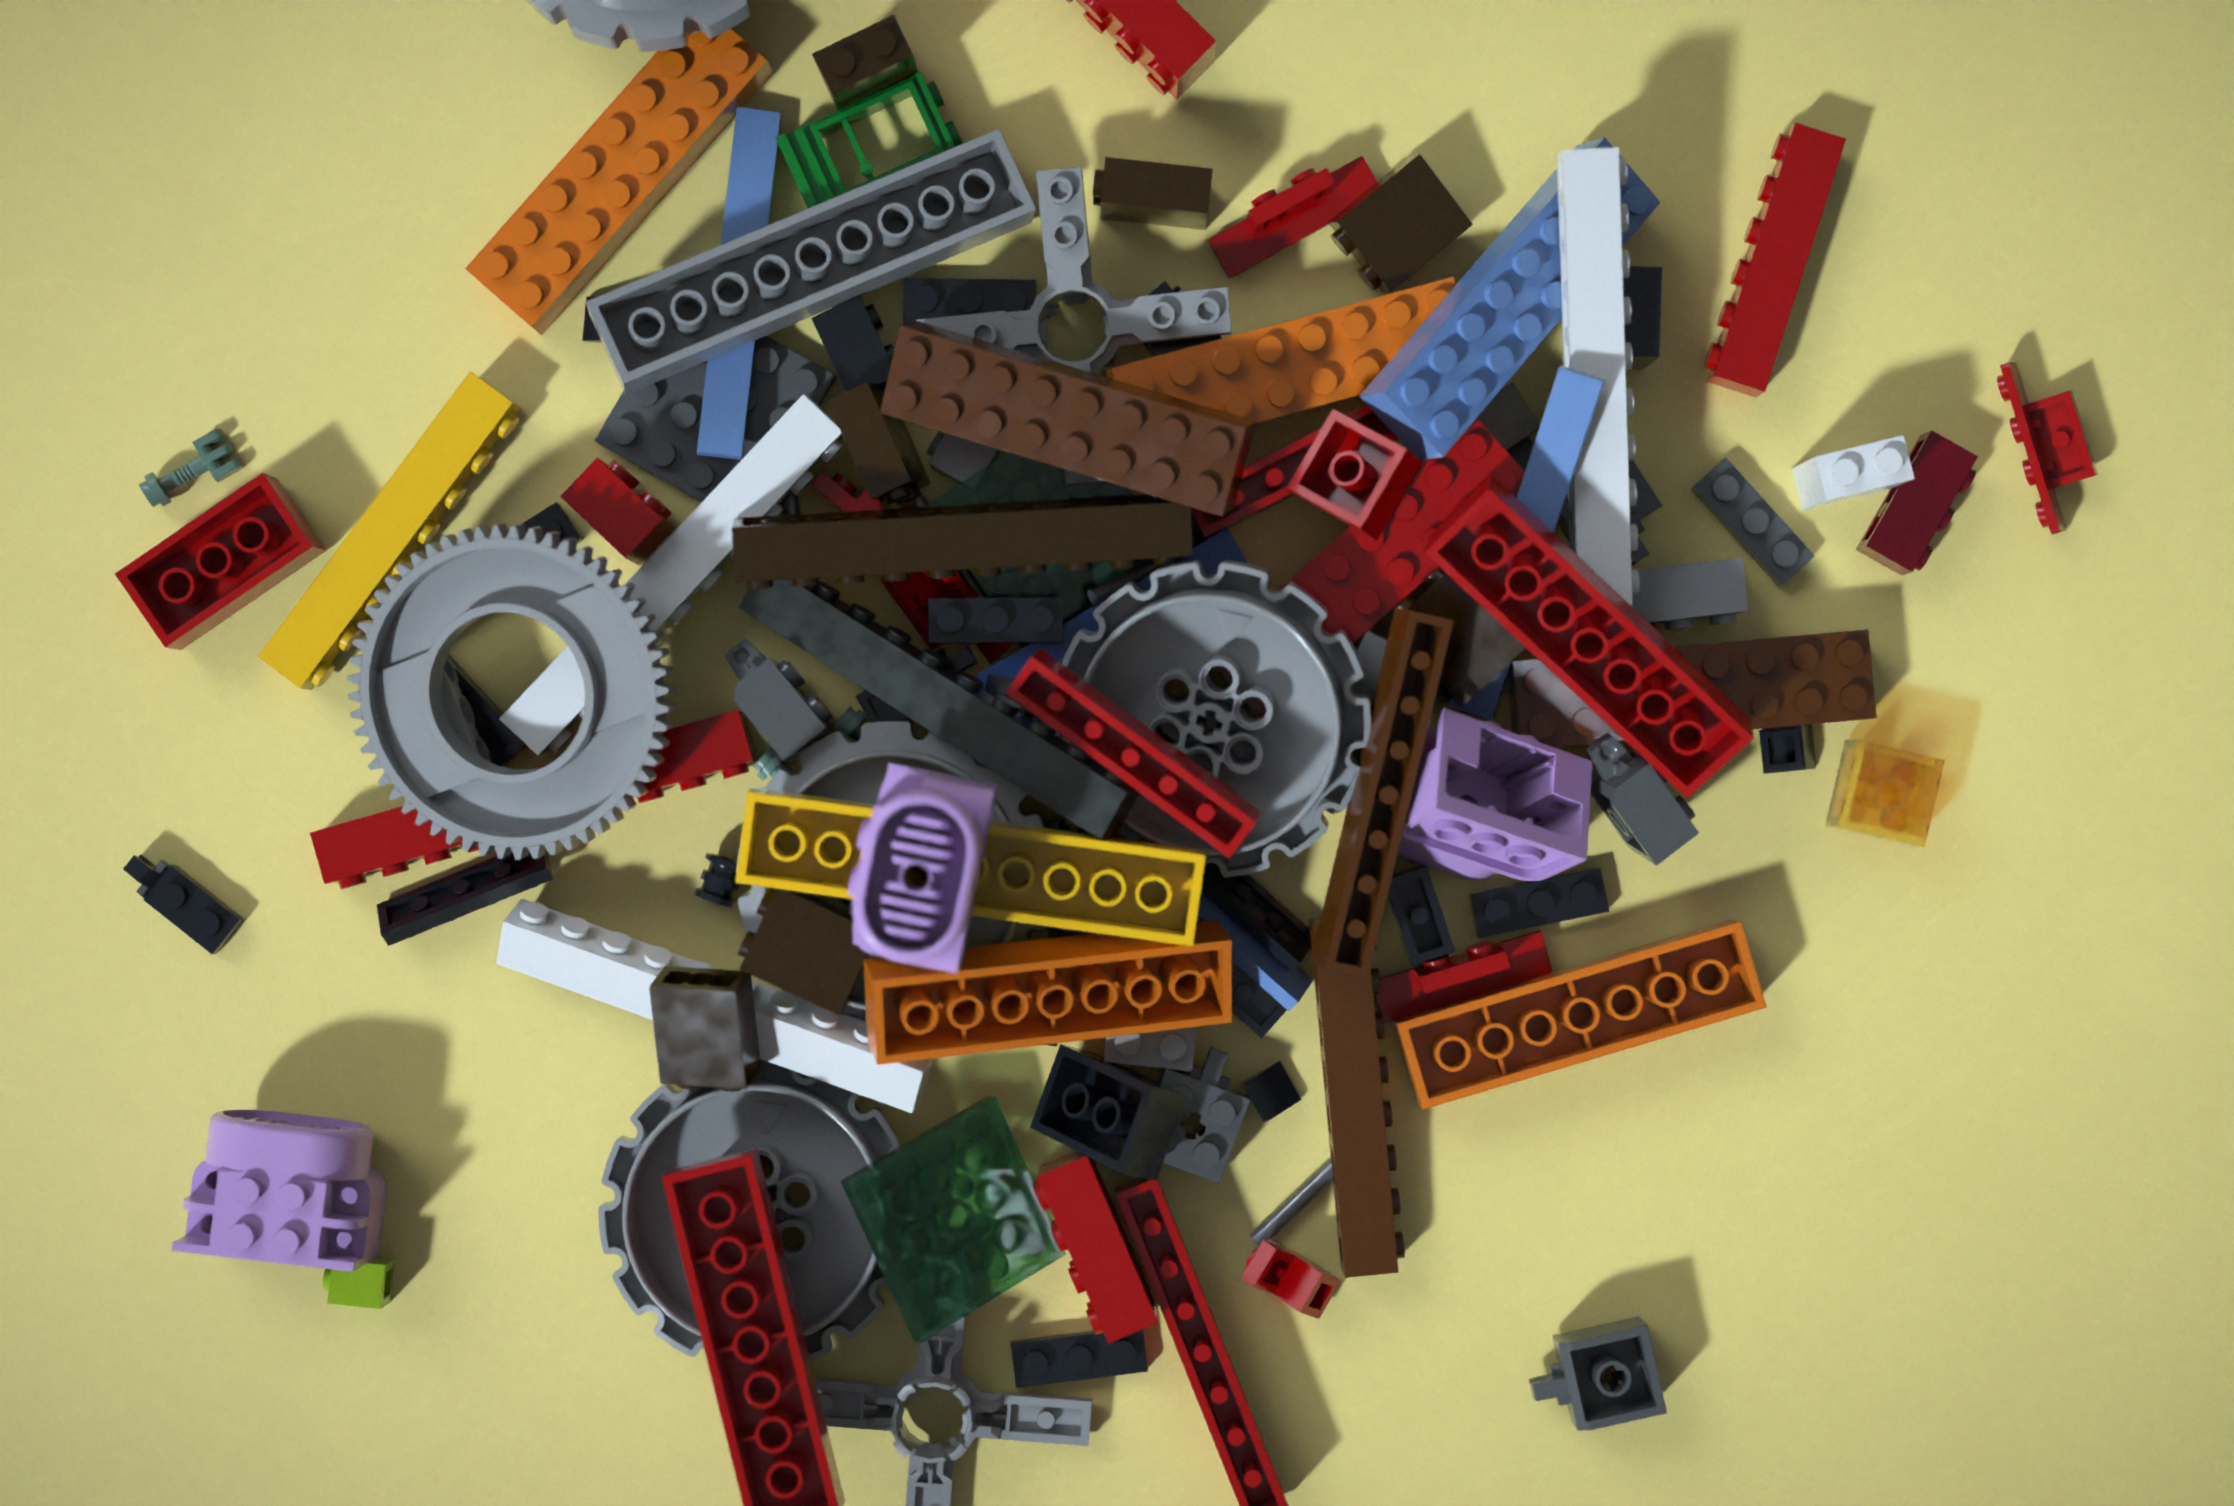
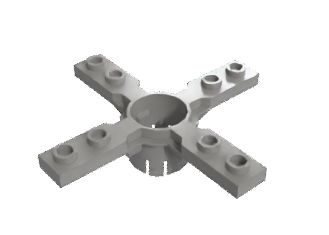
[916,167,1232,486]
[815,1252,1092,1506]

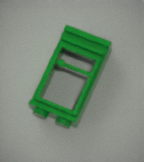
[775,71,963,208]

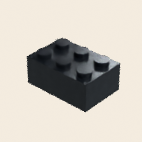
[1030,1044,1187,1181]

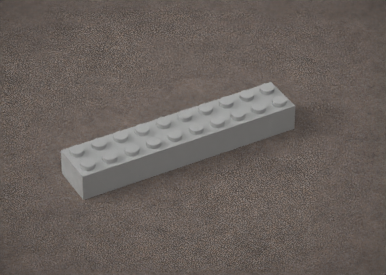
[586,129,1036,395]

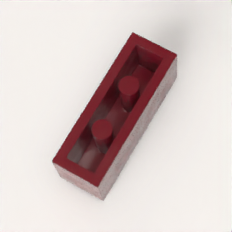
[1856,430,1978,576]

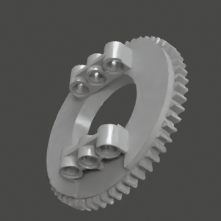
[348,524,676,860]

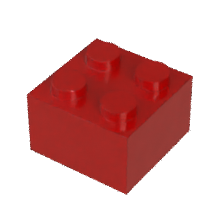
[1287,409,1422,541]
[560,457,675,565]

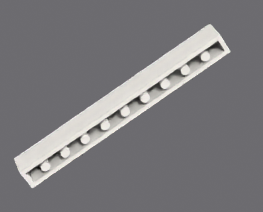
[1557,147,1640,607]
[499,394,845,756]
[496,899,933,1113]

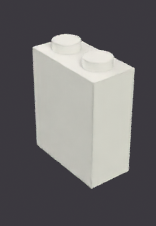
[1792,435,1915,511]

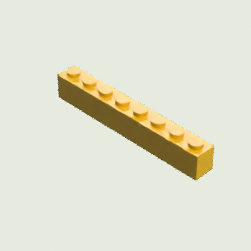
[257,371,521,690]

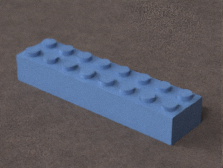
[1359,137,1660,460]

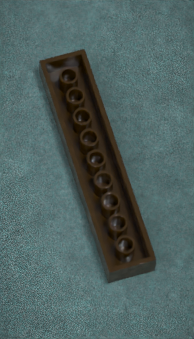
[732,494,1193,589]

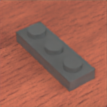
[1691,458,1815,587]

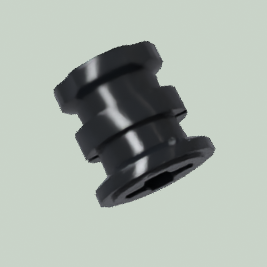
[694,853,740,907]

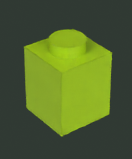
[323,1256,396,1309]

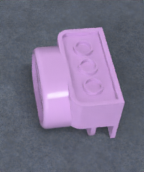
[1398,708,1592,881]
[848,762,998,974]
[172,1109,387,1272]

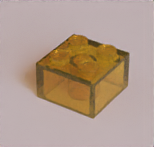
[1825,739,1945,847]

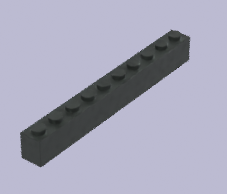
[738,579,1140,840]

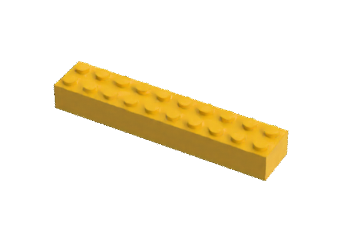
[735,787,1206,946]

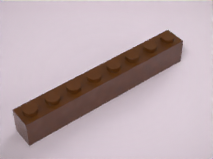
[1311,607,1454,978]
[1309,918,1405,1278]

